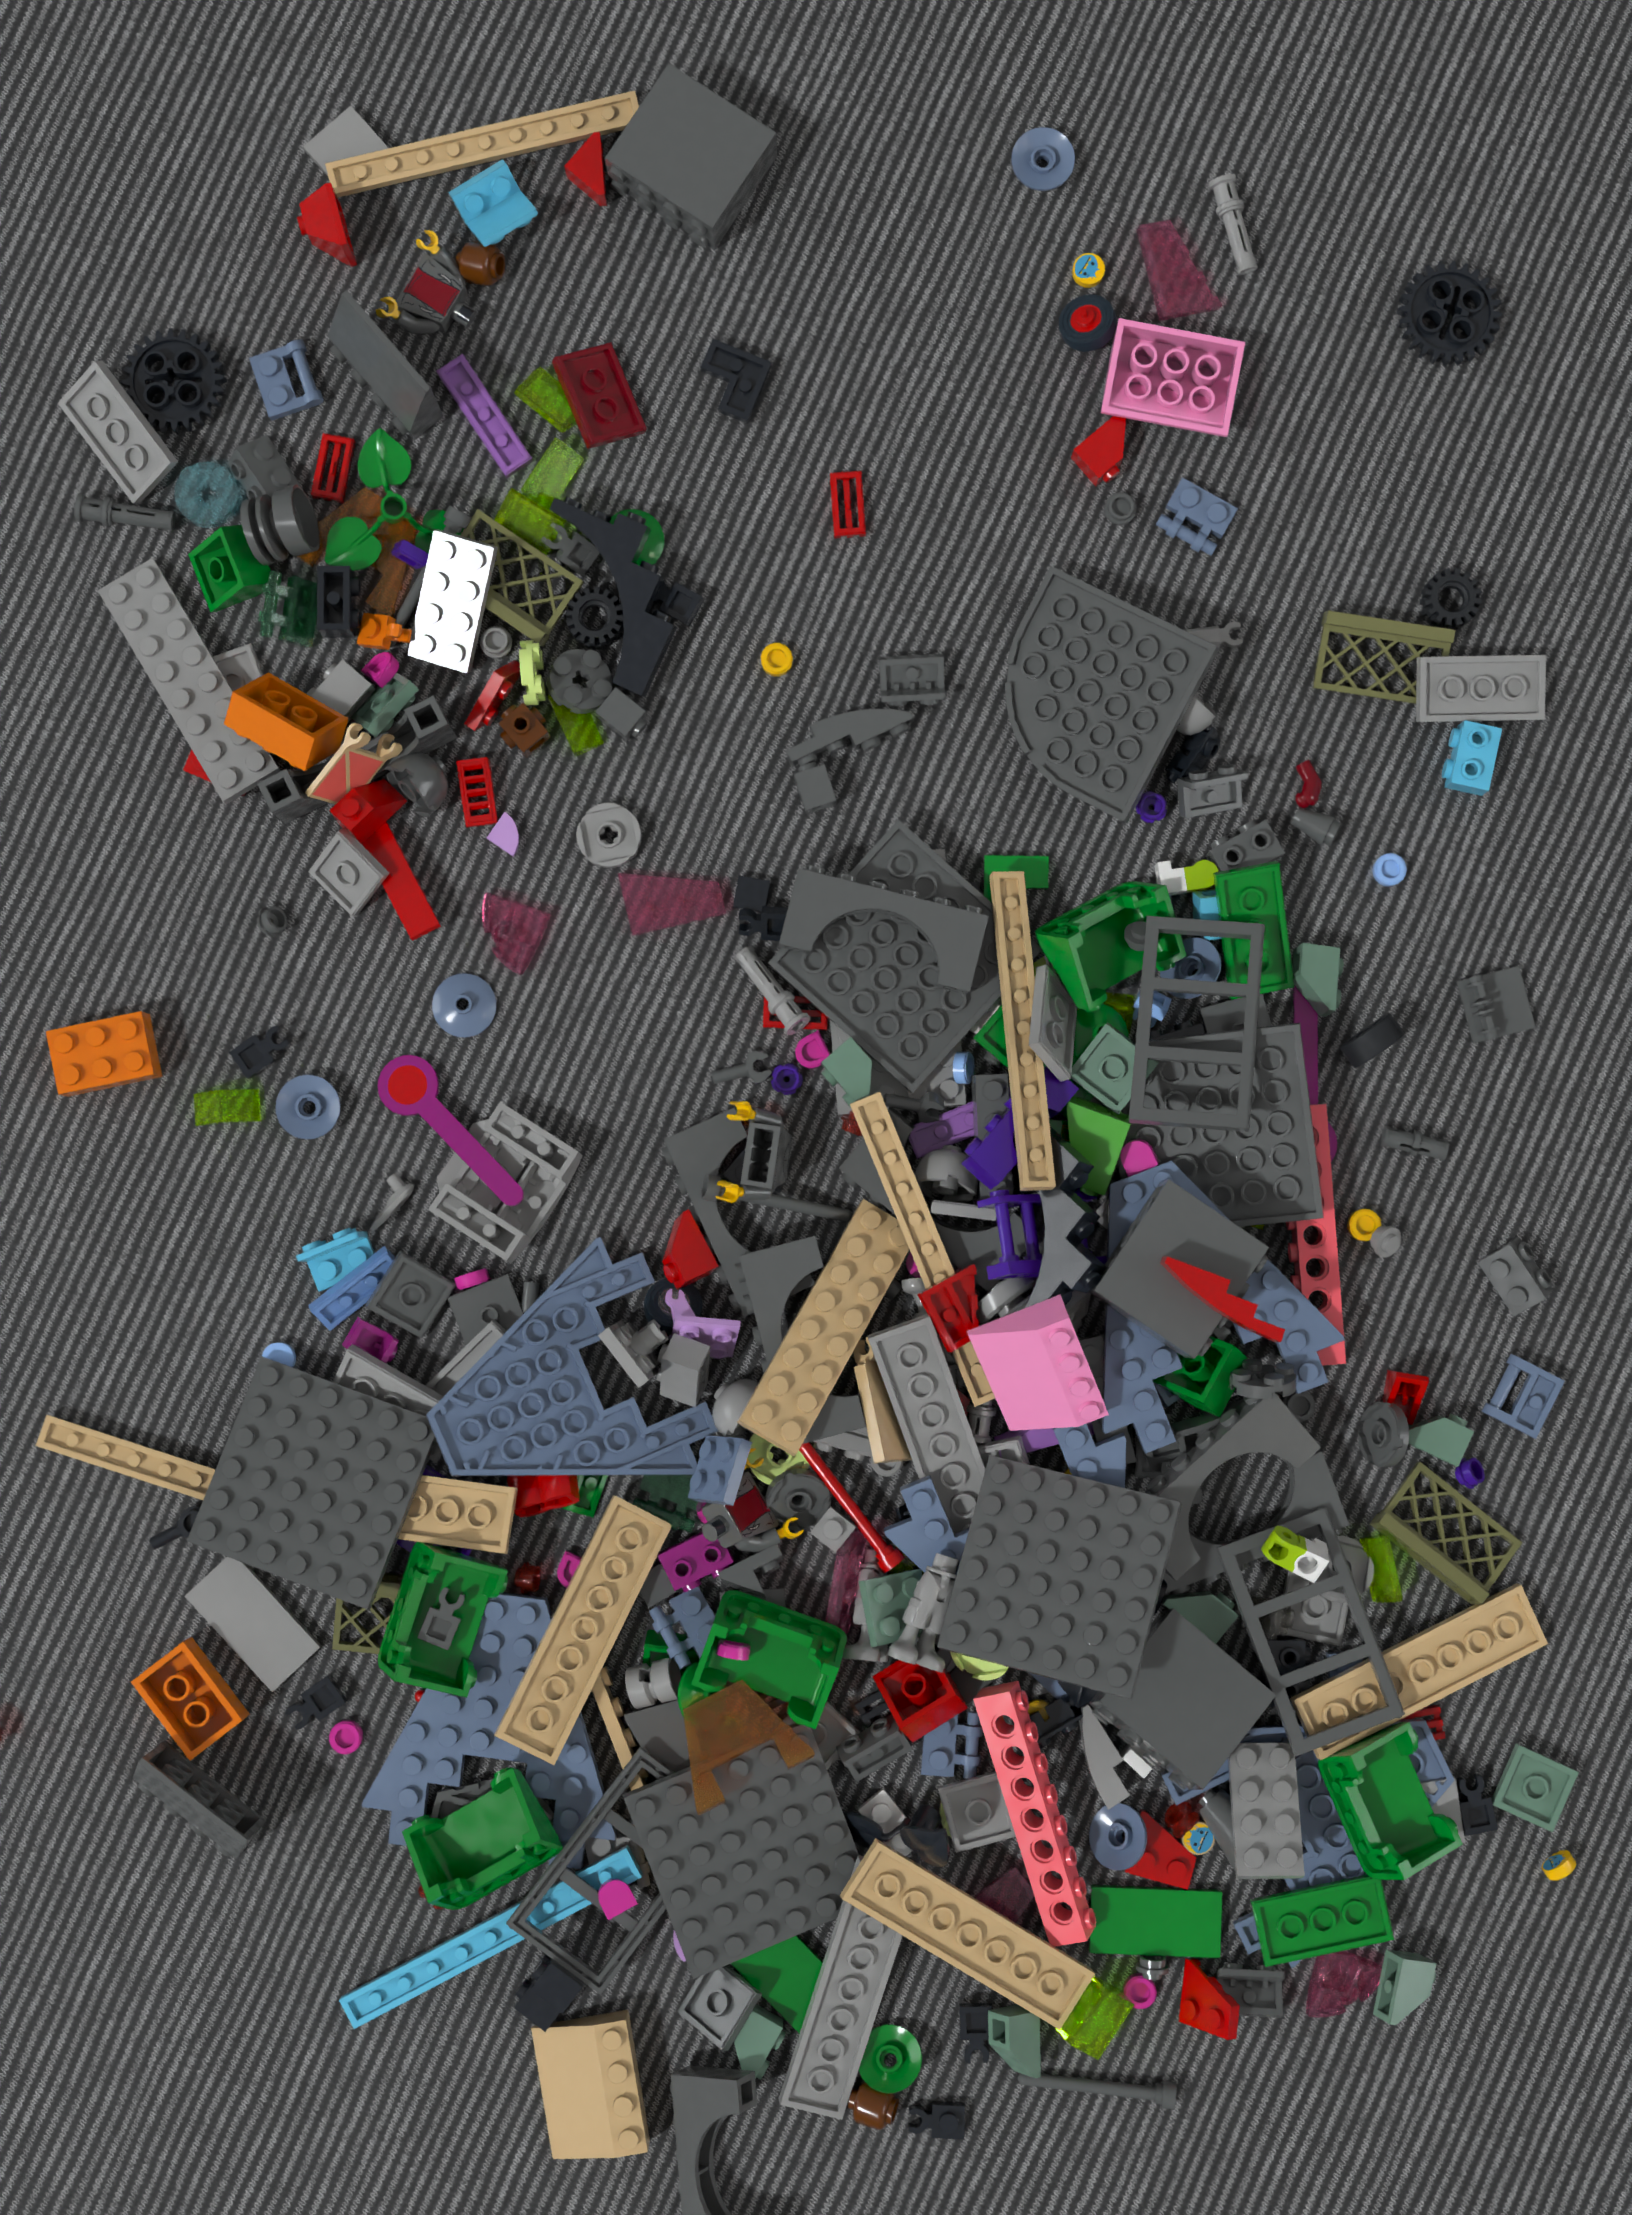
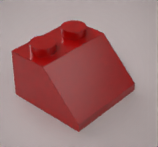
[872,1660,968,1742]

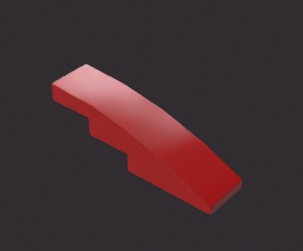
[362,821,441,941]
[1160,1256,1285,1342]

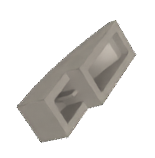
[1080,1703,1130,1810]

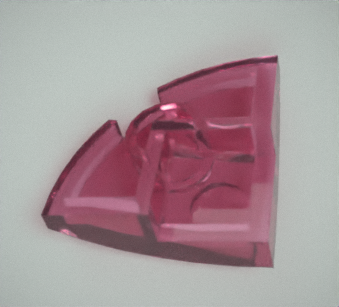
[482,892,551,975]
[1306,1951,1382,2017]

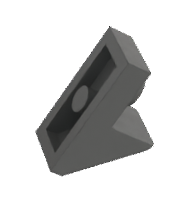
[718,1544,784,1598]

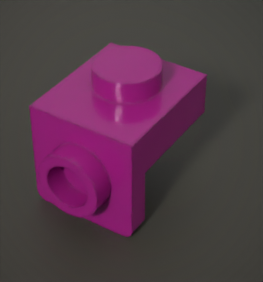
[342,1317,399,1363]

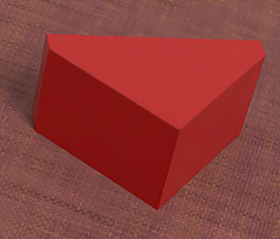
[564,132,607,206]
[1382,1370,1429,1425]

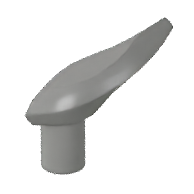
[370,1173,414,1231]

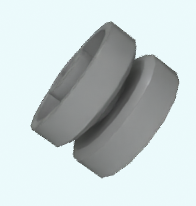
[976,1277,1036,1324]

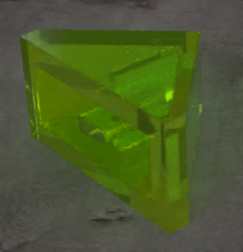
[194,1089,261,1126]

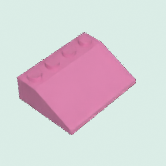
[1101,318,1245,437]
[967,1295,1109,1431]

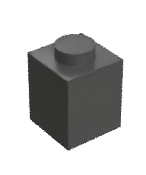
[595,687,647,742]
[794,762,837,815]

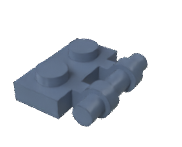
[1156,478,1238,556]
[649,1587,715,1669]
[921,1711,983,1779]

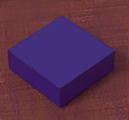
[391,539,429,569]

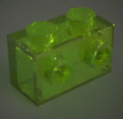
[1056,1975,1134,2060]

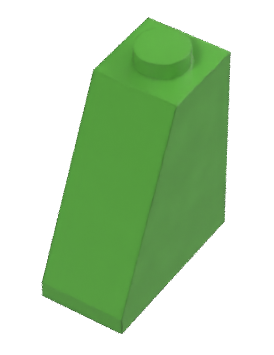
[1067,1096,1131,1196]

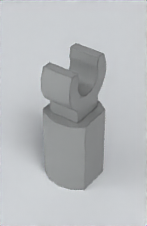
[1185,622,1243,648]

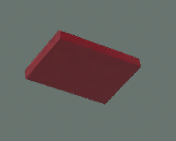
[552,342,647,449]

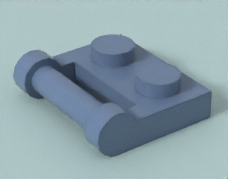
[249,339,324,421]
[1481,1354,1565,1439]

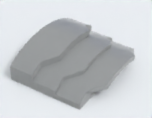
[428,1102,583,1264]

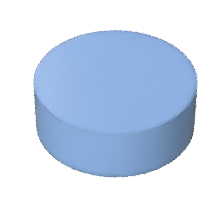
[1372,853,1407,886]
[953,1052,975,1084]
[262,1342,296,1368]

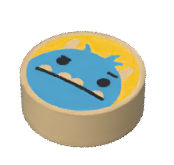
[1181,1820,1215,1855]

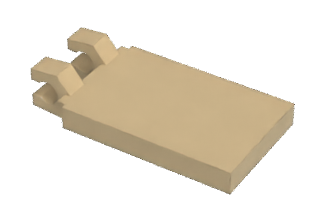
[853,1337,912,1464]

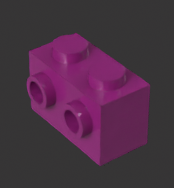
[658,1532,734,1592]

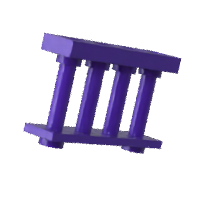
[977,1188,1107,1280]

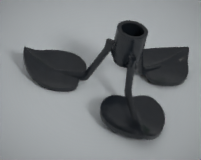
[842,1804,950,1867]

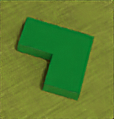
[983,855,1049,903]

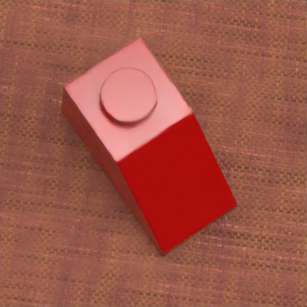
[1071,416,1126,487]
[329,779,407,844]
[662,1209,719,1290]

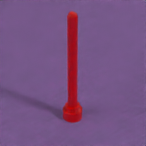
[799,1443,905,1574]

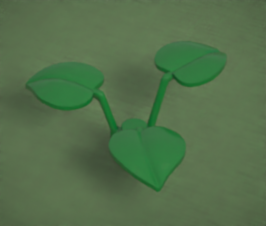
[325,428,470,571]

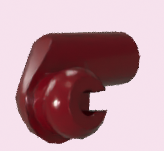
[1295,759,1322,809]

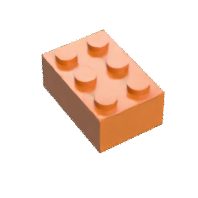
[224,672,349,771]
[46,1011,162,1097]
[131,1636,250,1761]

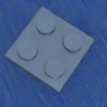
[688,1435,752,1506]

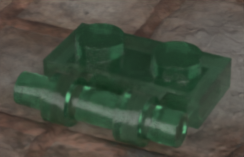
[258,571,317,648]
[633,1475,704,1533]

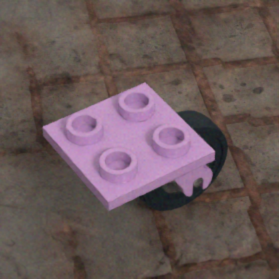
[644,1278,741,1359]

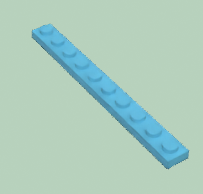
[339,1845,643,2029]

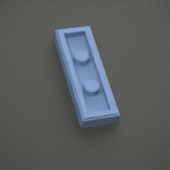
[308,1246,395,1331]

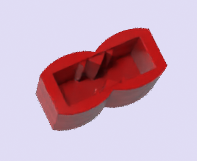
[507,1475,580,1518]

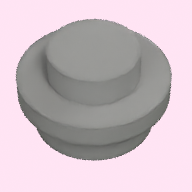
[480,626,512,659]
[1370,1226,1401,1258]

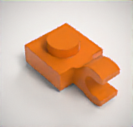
[357,613,412,650]

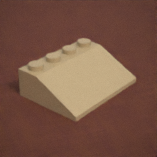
[531,2010,650,2159]

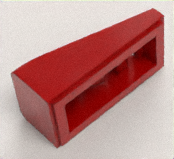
[456,757,498,828]

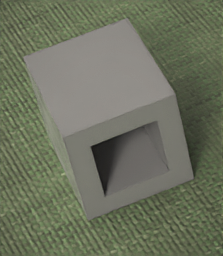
[810,1506,858,1553]

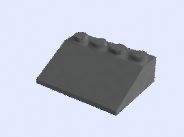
[327,290,443,441]
[133,1741,266,1859]

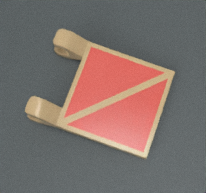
[305,723,402,804]

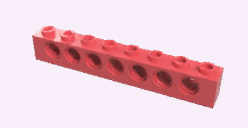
[1286,1104,1346,1366]
[973,1681,1096,1947]

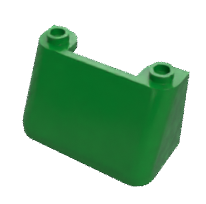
[1035,881,1187,1012]
[378,1542,508,1698]
[691,1590,847,1729]
[1318,1722,1463,1880]
[402,1767,563,1910]

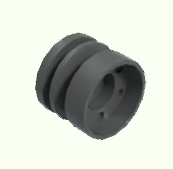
[240,484,320,566]

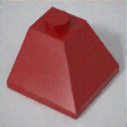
[297,182,357,267]

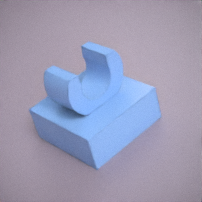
[1132,991,1172,1028]

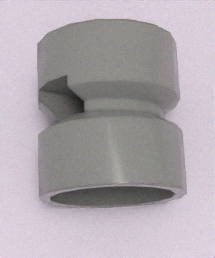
[625,1657,682,1709]

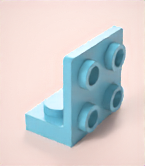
[448,159,538,247]
[296,1228,375,1292]

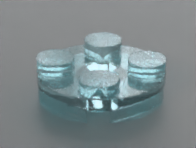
[174,462,241,528]

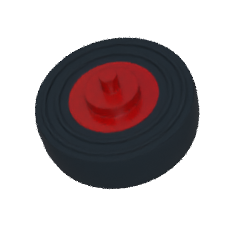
[1059,294,1117,352]

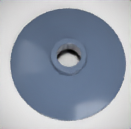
[1011,127,1075,191]
[1160,938,1221,999]
[432,973,497,1038]
[275,1075,341,1139]
[1089,1803,1147,1870]

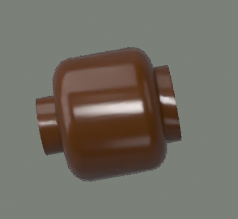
[456,241,505,286]
[848,2082,899,2130]

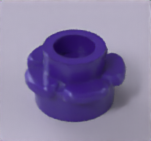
[1135,791,1167,823]
[771,1063,803,1095]
[1455,1458,1485,1489]

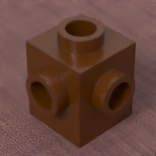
[499,703,551,758]

